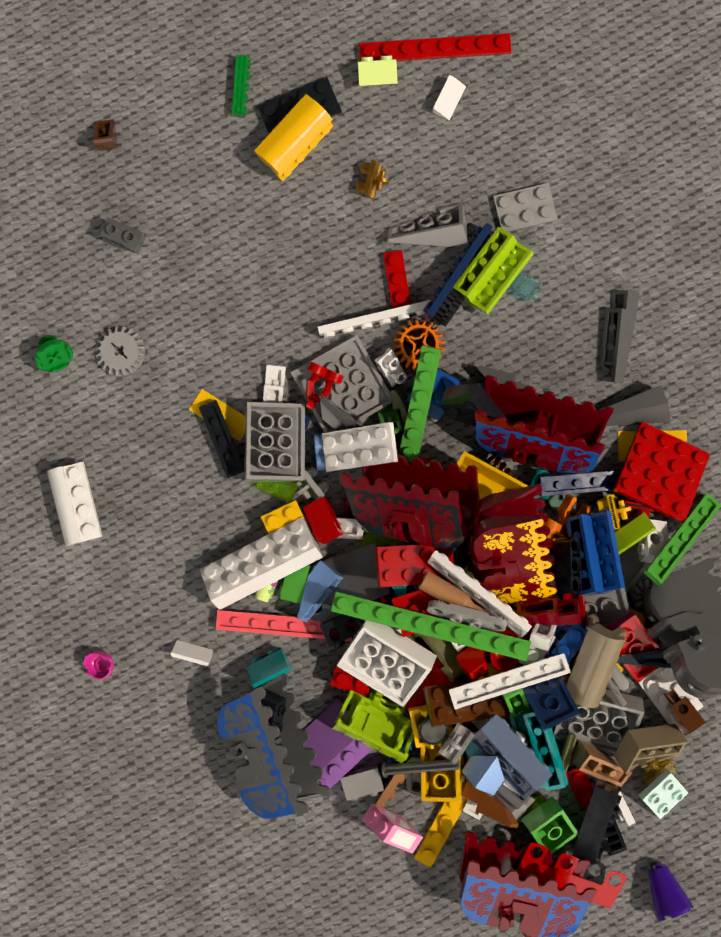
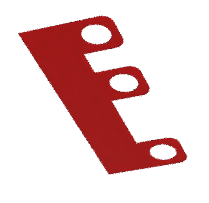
[516,842,627,909]

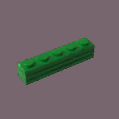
[232,55,251,117]

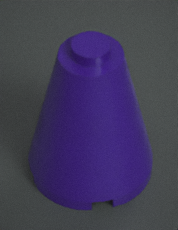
[648,862,694,921]

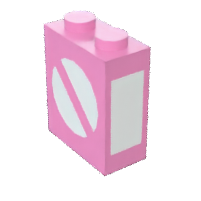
[361,803,423,854]

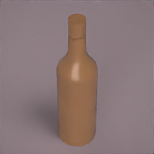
[418,571,490,615]

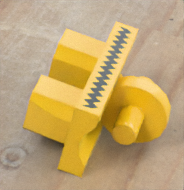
[597,494,631,530]

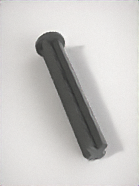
[382,759,460,778]

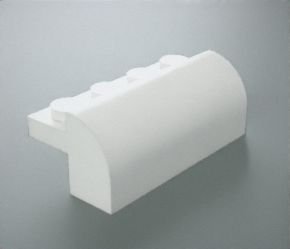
[47,462,103,546]

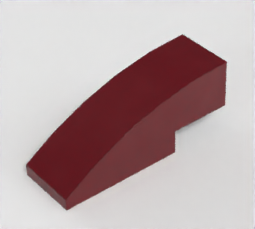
[517,596,582,625]

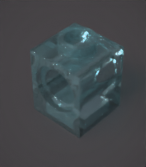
[509,271,541,302]

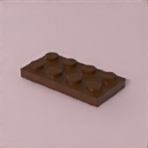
[423,679,505,728]

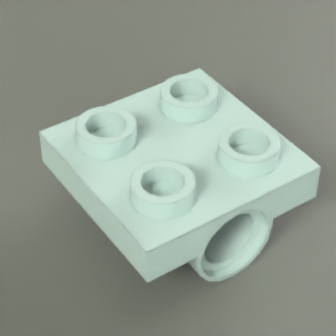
[639,769,688,819]

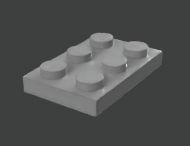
[493,183,558,232]

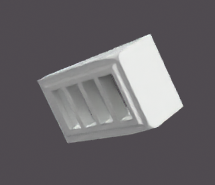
[530,624,557,651]

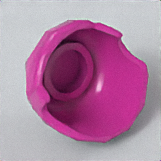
[82,650,114,680]

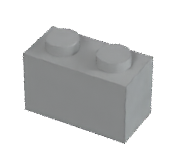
[341,764,384,802]

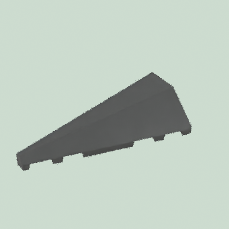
[606,385,671,426]

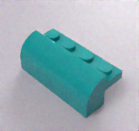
[509,707,569,791]

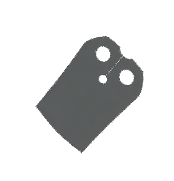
[310,543,390,622]

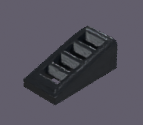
[602,819,627,856]

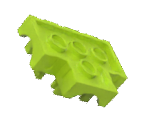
[332,687,414,763]

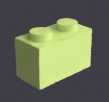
[358,56,397,86]

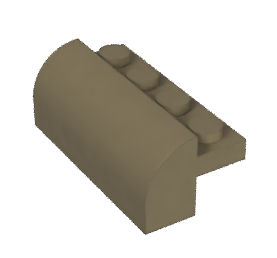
[566,624,627,708]

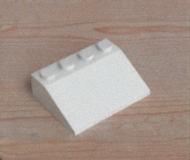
[337,620,437,707]

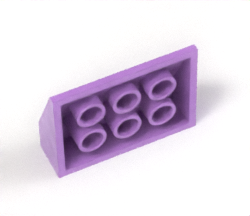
[304,698,372,788]

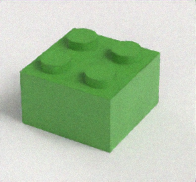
[521,796,579,854]

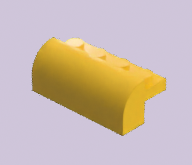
[254,94,333,182]

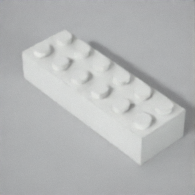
[200,517,323,610]

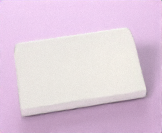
[432,75,466,120]
[171,640,213,666]

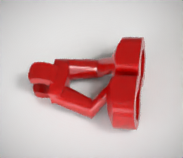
[305,361,344,409]

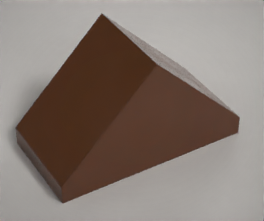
[93,119,118,151]

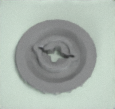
[95,326,145,376]

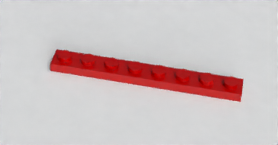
[359,33,511,61]

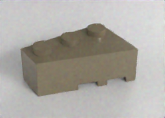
[614,724,688,774]

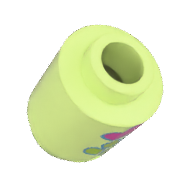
[254,581,278,602]

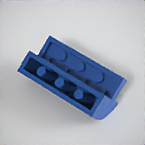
[565,510,625,596]

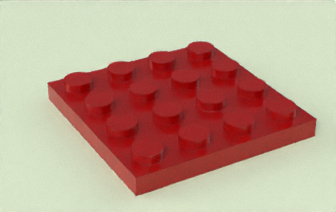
[613,421,710,523]

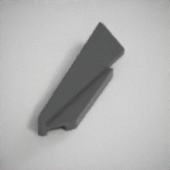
[600,290,639,384]
[318,393,365,431]

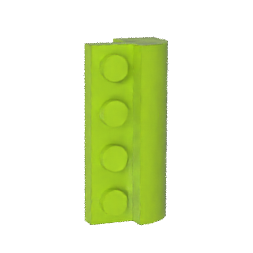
[453,227,534,315]

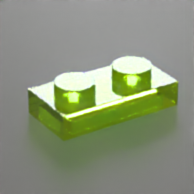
[256,481,298,503]

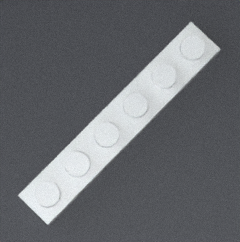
[318,300,430,338]
[427,551,532,638]
[449,653,571,709]

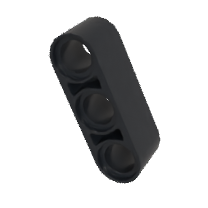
[554,536,582,594]

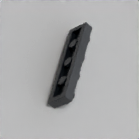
[199,400,244,478]

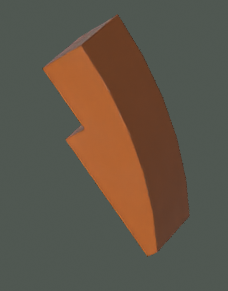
[461,781,519,828]

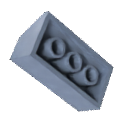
[471,714,552,799]

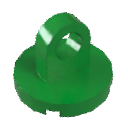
[34,335,73,372]

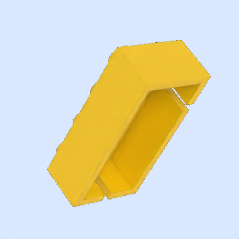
[457,451,528,500]

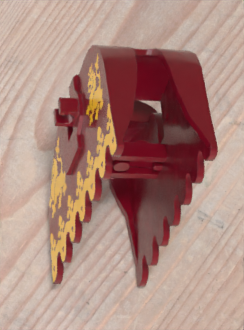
[467,484,560,609]

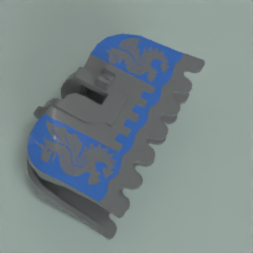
[217,673,331,819]

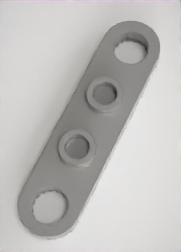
[427,600,507,631]

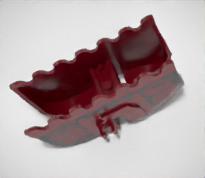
[339,454,480,549]

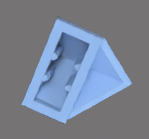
[461,755,505,795]

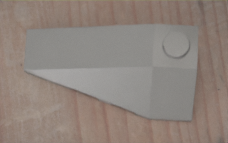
[388,203,468,247]

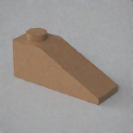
[571,741,632,787]

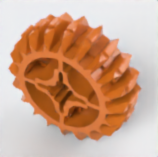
[393,319,445,371]

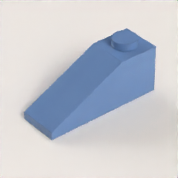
[297,560,343,622]

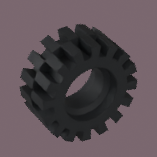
[433,290,465,327]

